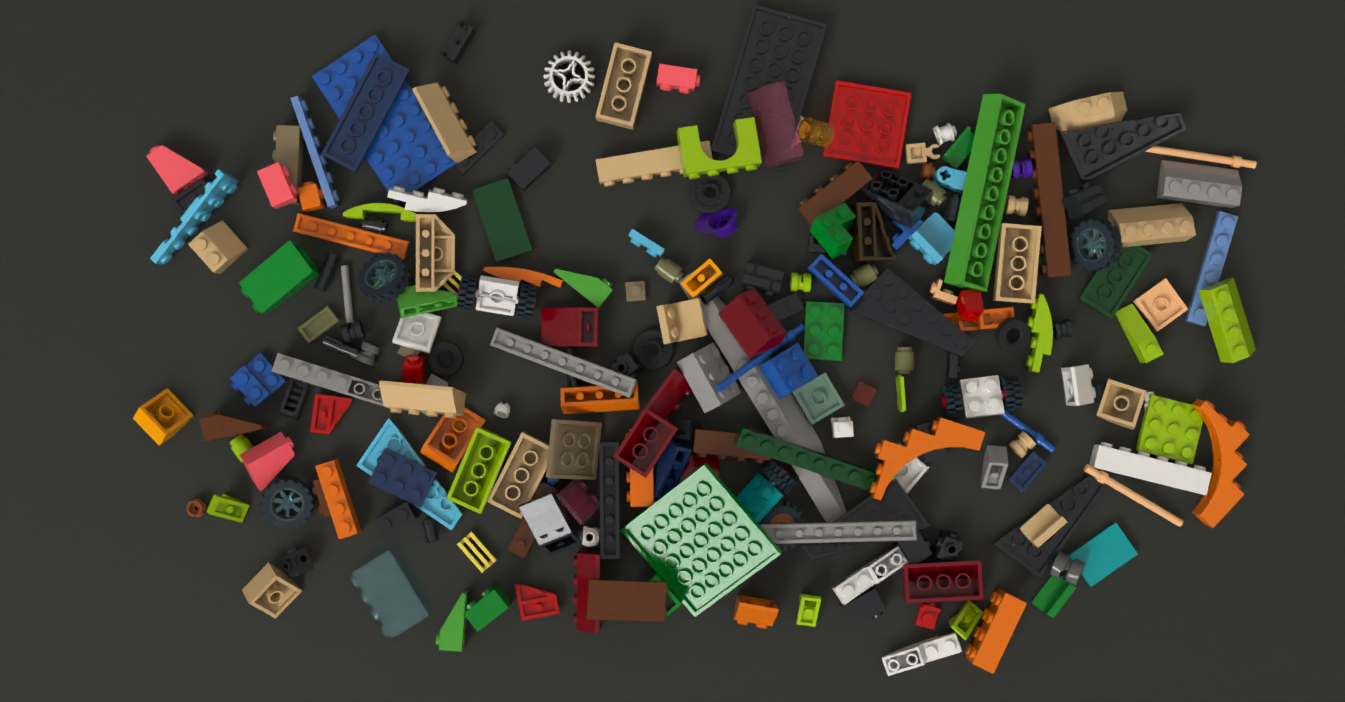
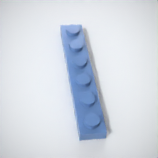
[290,96,340,209]
[1185,211,1238,326]

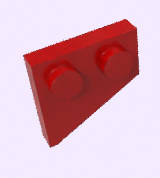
[310,394,353,434]
[515,583,560,621]

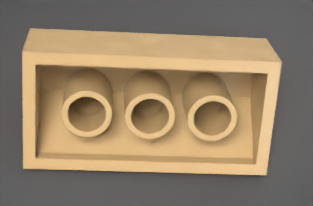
[412,83,477,163]
[1107,203,1196,247]
[993,223,1042,304]
[379,381,466,419]

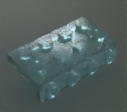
[350,550,429,639]

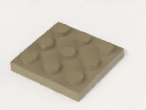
[546,419,602,480]

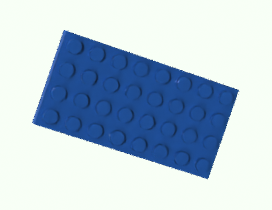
[312,35,457,204]

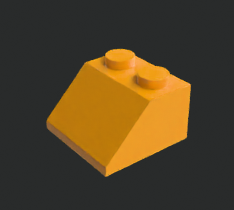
[133,388,194,446]

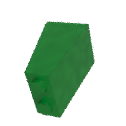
[239,240,320,315]

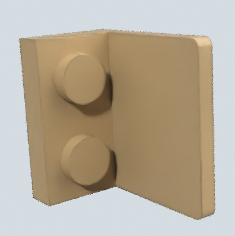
[656,298,707,344]

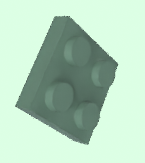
[792,372,845,425]

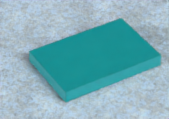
[1068,522,1138,587]

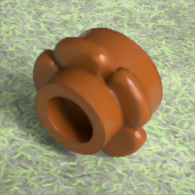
[920,162,935,180]
[187,499,206,518]

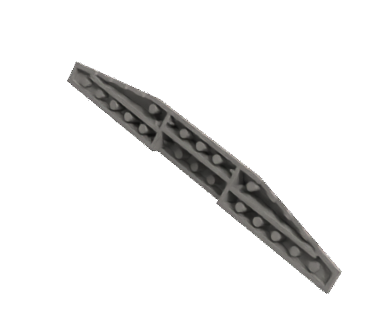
[679,272,847,523]

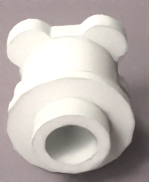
[933,123,957,146]
[582,526,600,547]

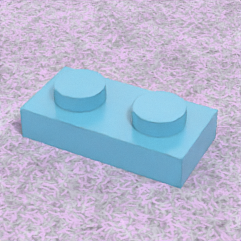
[628,229,665,258]

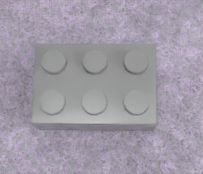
[677,342,741,413]

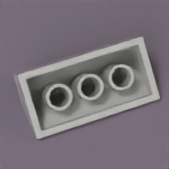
[1156,160,1242,208]

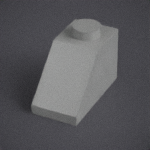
[981,445,1008,489]

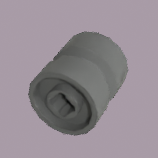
[1050,552,1086,586]

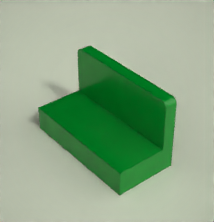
[941,126,975,169]
[1031,575,1076,618]

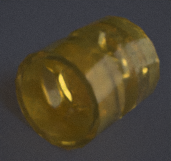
[798,117,835,148]

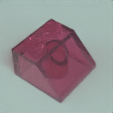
[556,479,600,525]

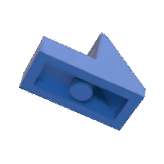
[890,219,923,251]

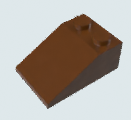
[199,411,271,442]

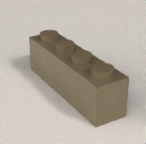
[272,125,304,205]

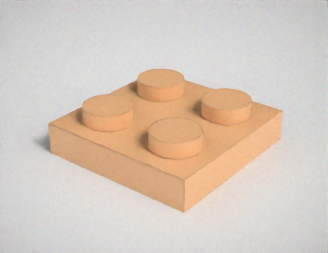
[1133,278,1188,332]

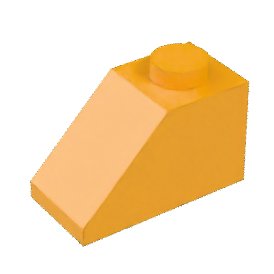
[681,258,723,298]

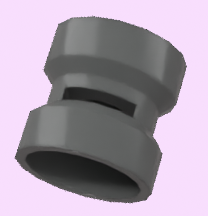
[355,341,381,366]

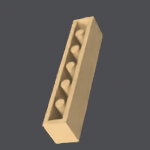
[596,141,712,187]

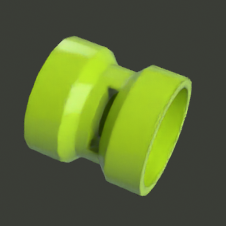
[790,272,811,292]

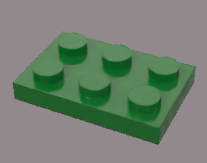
[803,301,844,361]

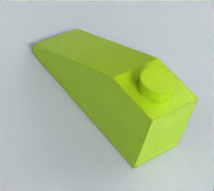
[1115,303,1164,363]

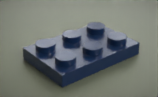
[368,448,438,508]

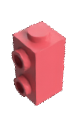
[656,64,700,94]

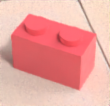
[257,162,298,209]

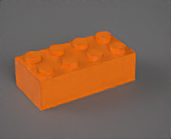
[965,588,1027,674]

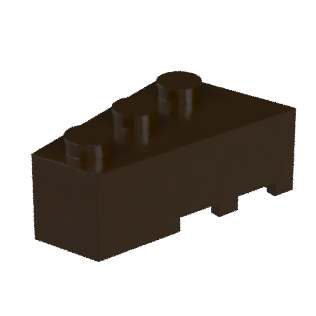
[851,202,897,262]

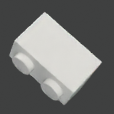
[1061,364,1096,406]

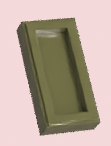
[297,305,340,344]

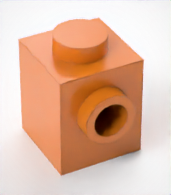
[297,181,325,212]

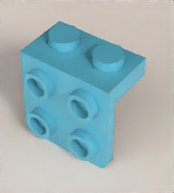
[908,213,955,265]

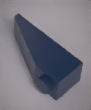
[654,438,692,499]

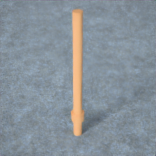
[1145,146,1257,169]
[1084,464,1183,527]

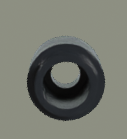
[943,194,962,223]

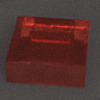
[851,381,877,407]

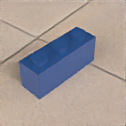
[807,254,864,307]

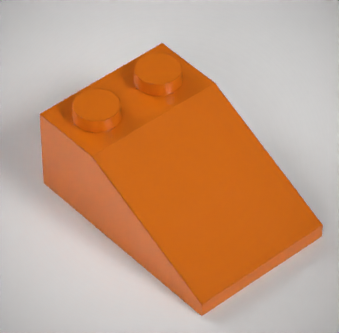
[420,407,486,473]
[733,594,779,629]

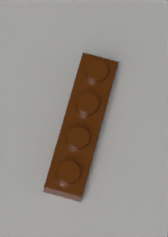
[507,481,559,558]

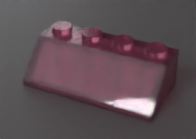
[747,80,804,168]

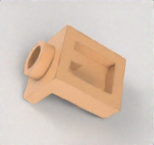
[929,279,958,305]

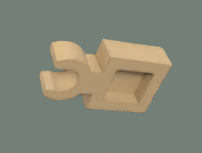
[905,143,940,164]

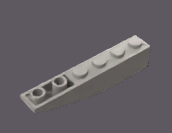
[272,353,384,406]

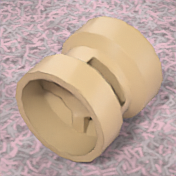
[1005,195,1028,217]
[1009,431,1036,458]

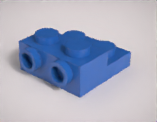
[230,353,287,407]

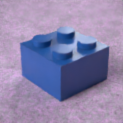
[760,343,818,399]

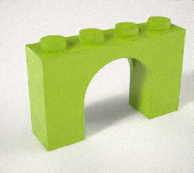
[676,117,762,179]

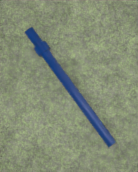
[715,323,805,392]
[962,378,1056,453]

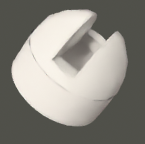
[494,402,510,418]

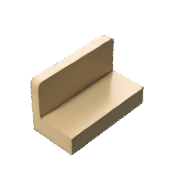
[1019,504,1067,547]

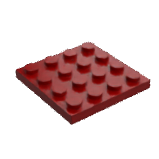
[823,80,912,169]

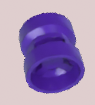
[1011,158,1033,179]

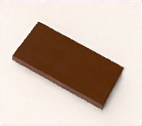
[586,579,667,622]

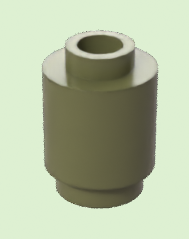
[922,178,946,206]
[654,257,684,284]
[849,262,879,288]
[895,347,914,374]

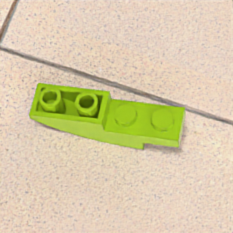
[1026,294,1053,373]

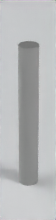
[341,265,354,323]

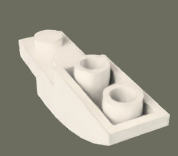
[387,186,467,212]
[832,546,909,605]
[882,632,962,676]

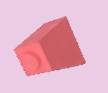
[146,145,209,195]
[240,432,295,491]

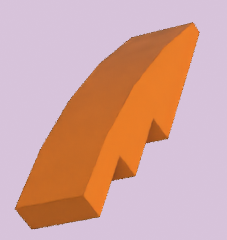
[483,267,564,289]
[943,307,1015,331]

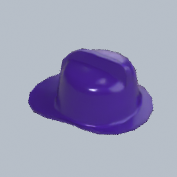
[695,208,739,237]

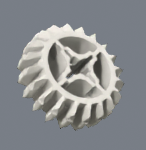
[543,51,595,103]

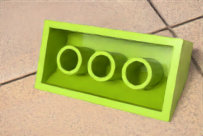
[1198,277,1256,363]
[446,427,512,514]

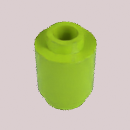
[230,434,254,463]

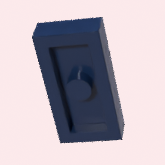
[1007,451,1048,493]

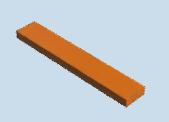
[293,213,410,260]

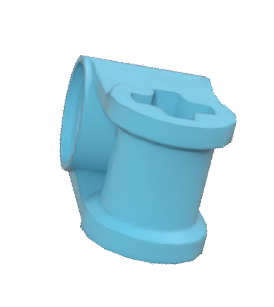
[933,166,967,193]

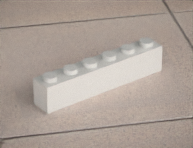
[1089,442,1212,495]

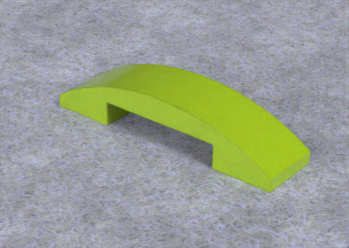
[343,203,416,222]

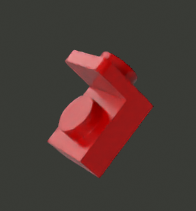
[914,602,942,630]

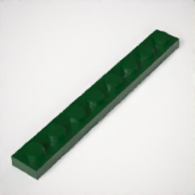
[735,426,878,491]

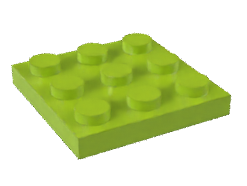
[1136,395,1203,464]

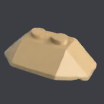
[1048,92,1127,132]
[416,214,455,292]

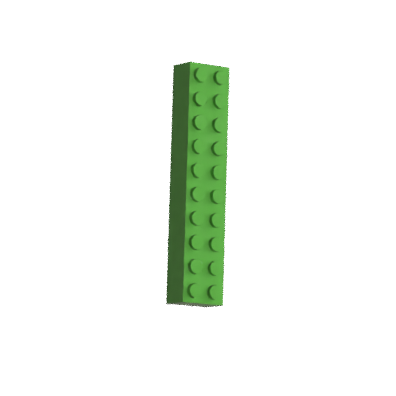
[944,94,1026,292]

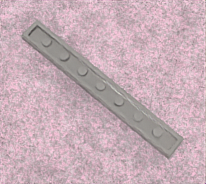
[490,327,638,398]
[760,520,917,544]

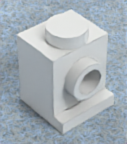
[831,417,854,438]

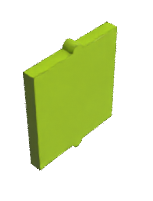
[896,375,906,412]

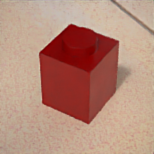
[956,290,984,321]
[402,355,425,384]

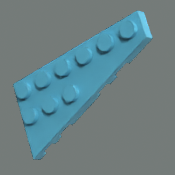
[150,169,240,265]
[356,418,463,530]

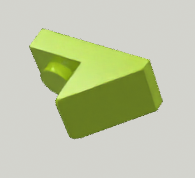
[207,494,250,523]
[796,594,821,627]
[949,600,983,640]

